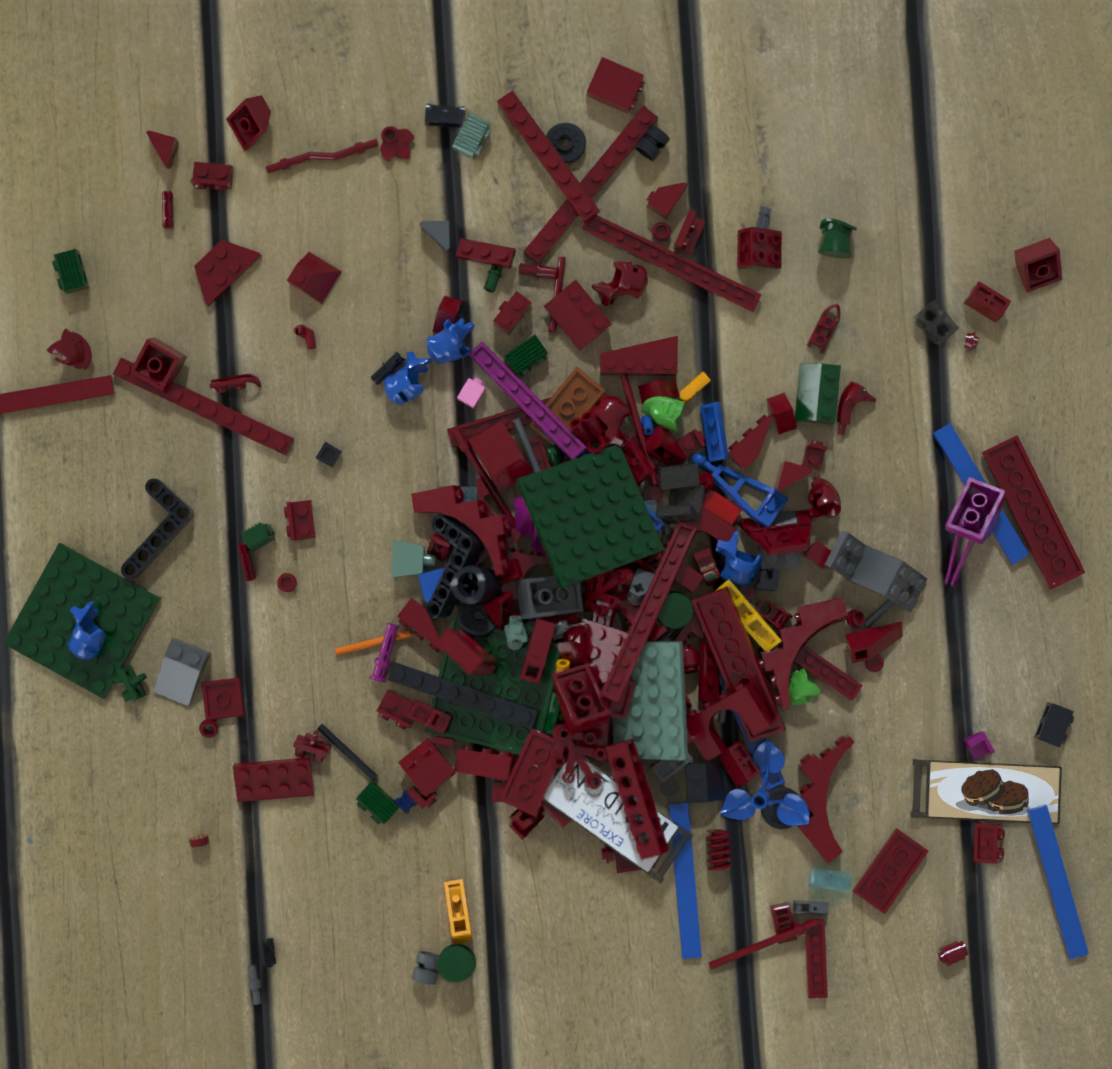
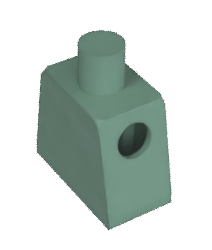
[392,540,436,577]

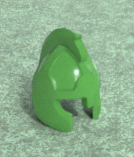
[641,396,685,432]
[777,668,821,708]

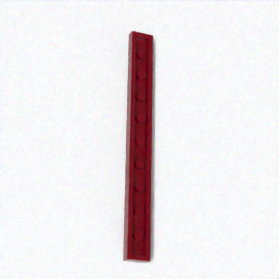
[524,105,658,264]
[581,215,762,312]
[113,357,294,456]
[600,521,697,704]

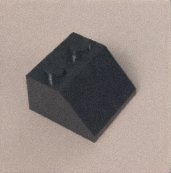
[685,761,726,804]

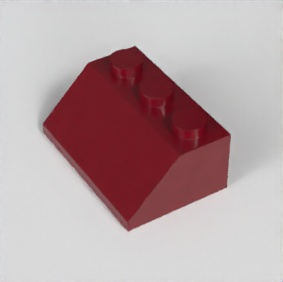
[543,280,612,351]

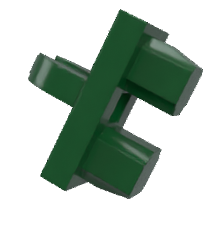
[113,665,147,702]

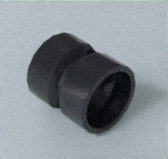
[635,125,670,161]

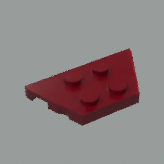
[194,240,261,306]

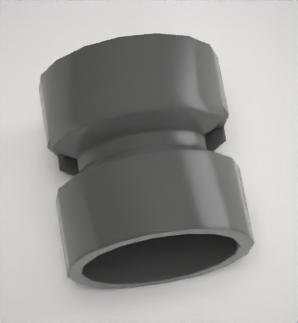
[412,951,439,985]

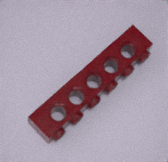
[605,738,669,860]

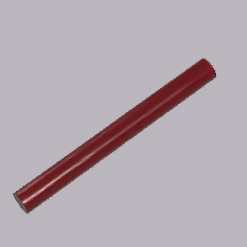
[548,256,566,333]

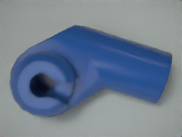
[640,416,653,435]

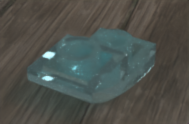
[809,867,852,893]

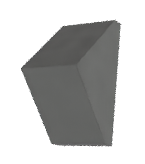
[419,221,451,253]

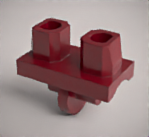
[293,730,331,764]

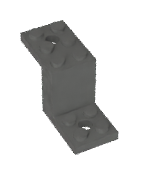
[825,530,928,613]

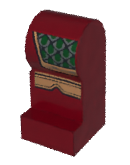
[692,548,722,586]

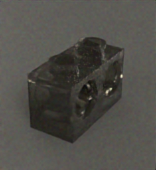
[914,300,959,346]

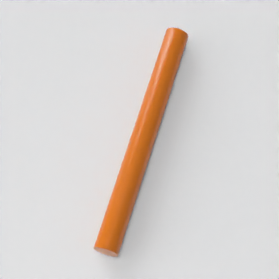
[335,630,411,655]

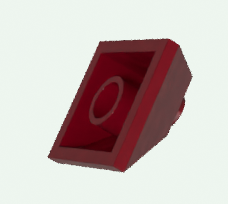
[226,95,271,151]
[286,252,342,304]

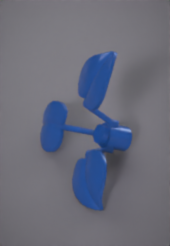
[720,741,810,826]

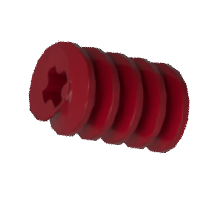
[706,829,732,871]

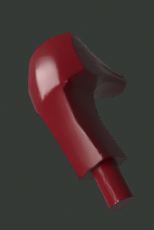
[837,382,877,435]

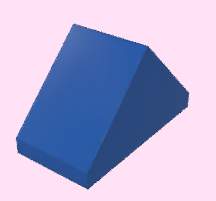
[418,568,445,603]

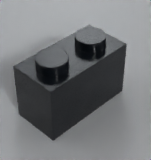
[1034,702,1074,747]

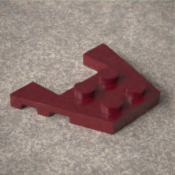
[739,509,813,556]

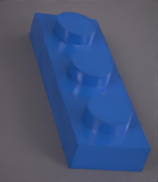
[700,402,729,462]

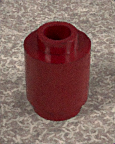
[938,941,969,966]

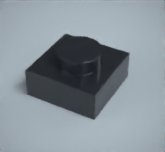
[315,442,342,468]

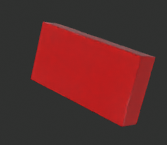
[700,489,742,525]

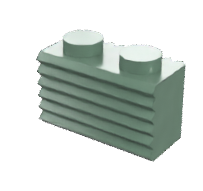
[452,112,492,160]

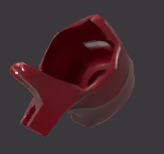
[591,261,648,306]
[589,395,631,449]

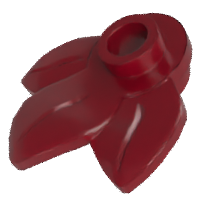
[380,126,415,162]

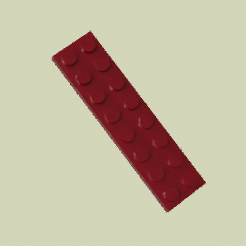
[982,435,1086,590]
[691,587,786,742]

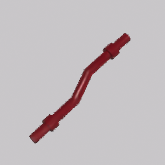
[266,139,379,174]

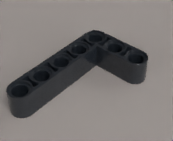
[121,478,194,579]
[427,515,483,619]

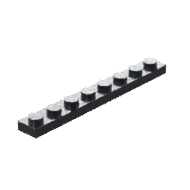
[388,662,539,729]

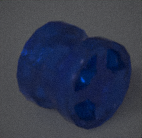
[394,790,417,814]

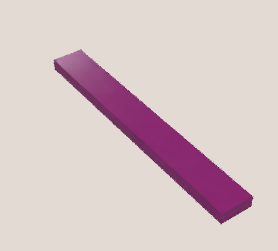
[469,341,587,460]

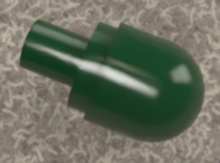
[546,445,563,466]

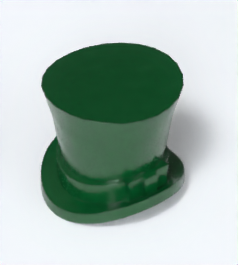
[817,218,857,259]
[657,591,693,629]
[437,944,476,982]

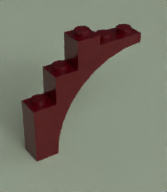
[411,485,512,576]
[758,597,848,711]
[797,735,855,864]

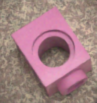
[457,378,486,409]

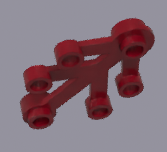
[581,568,633,617]
[552,724,606,789]

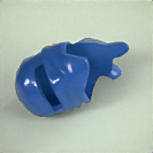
[426,318,475,364]
[384,352,431,405]
[715,531,762,587]
[67,602,106,660]

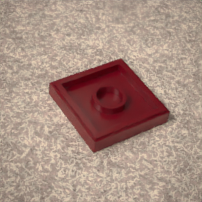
[201,677,245,720]

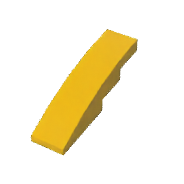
[715,579,781,652]

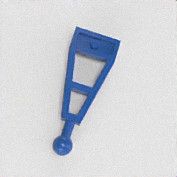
[691,452,788,527]

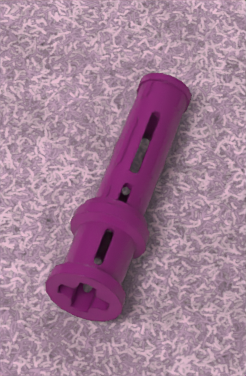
[370,623,399,683]

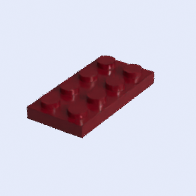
[499,729,567,817]
[233,757,315,802]
[852,828,929,914]

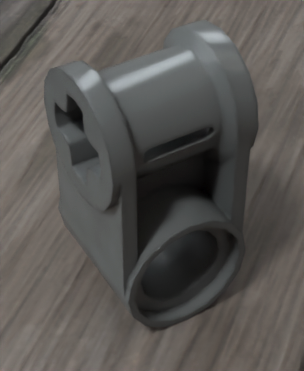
[627,567,655,606]

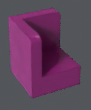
[963,731,995,760]

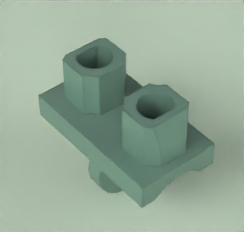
[504,616,527,650]

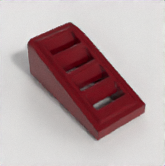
[769,902,797,944]

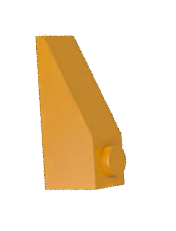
[444,879,474,944]

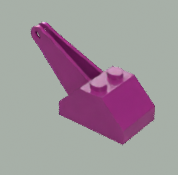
[945,477,1006,587]

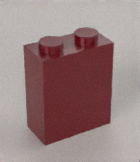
[586,57,645,114]

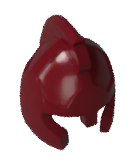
[47,328,92,370]
[808,477,841,518]

